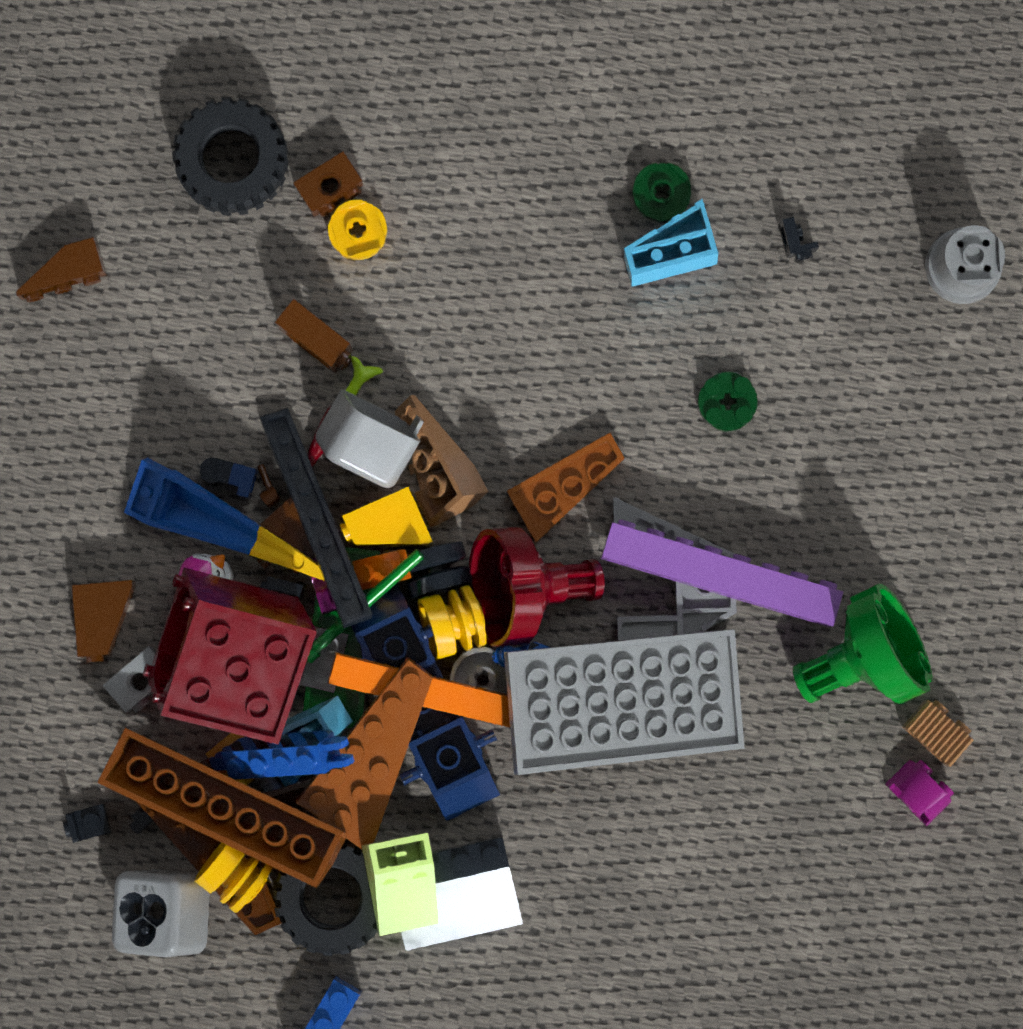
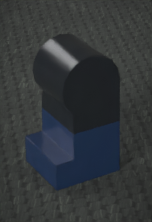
[200,457,258,499]

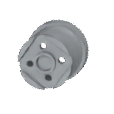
[925,225,1005,304]

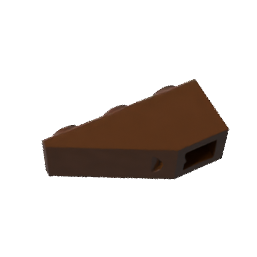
[16,237,107,302]

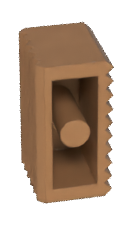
[902,700,974,767]

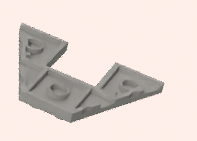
[613,497,737,640]

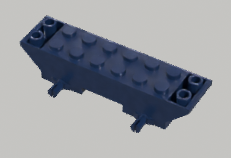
[351,583,500,821]

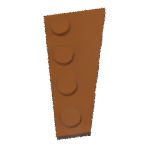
[507,433,625,543]

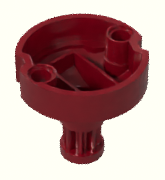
[468,527,605,647]

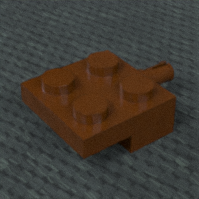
[257,497,341,575]

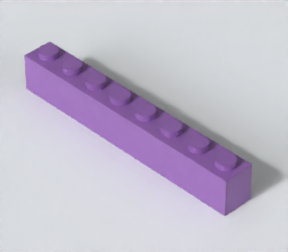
[601,519,843,628]

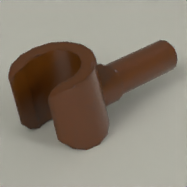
[257,464,280,508]

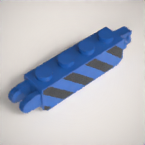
[209,730,355,780]

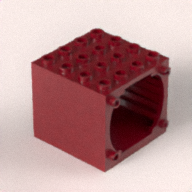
[143,567,317,744]

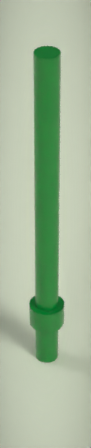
[306,549,424,664]

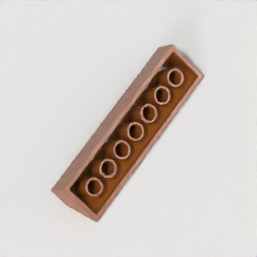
[97,728,347,888]

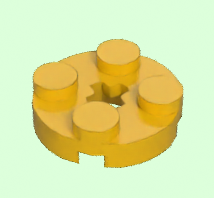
[328,200,387,260]

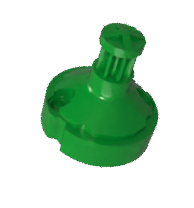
[793,584,933,704]

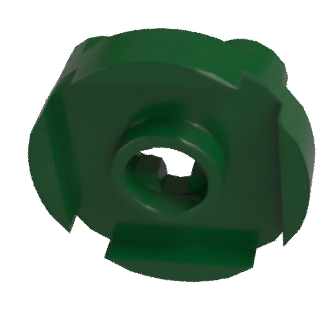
[632,163,691,223]
[698,372,758,432]

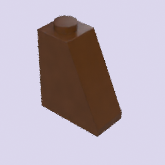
[72,580,136,663]

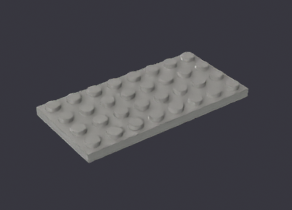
[504,629,745,775]

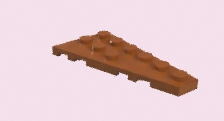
[297,657,433,849]

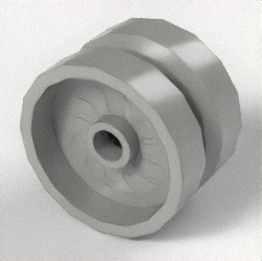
[450,647,507,694]

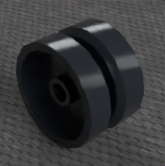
[407,541,473,599]

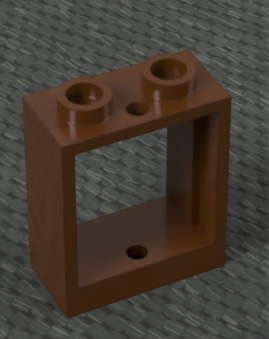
[275,299,353,373]

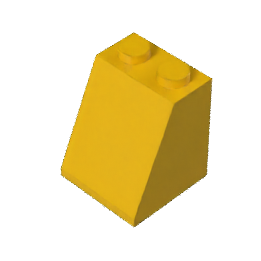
[340,487,434,547]

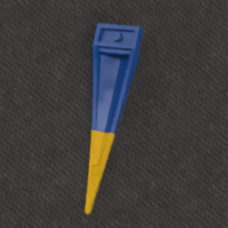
[124,458,324,581]

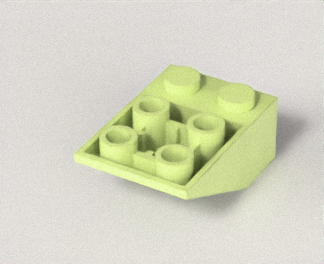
[362,833,439,936]

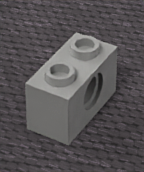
[103,646,156,713]

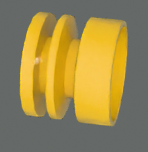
[418,585,487,660]
[194,843,273,913]

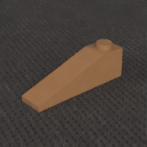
[394,395,489,527]

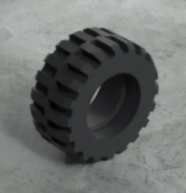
[172,97,289,216]
[273,839,378,956]

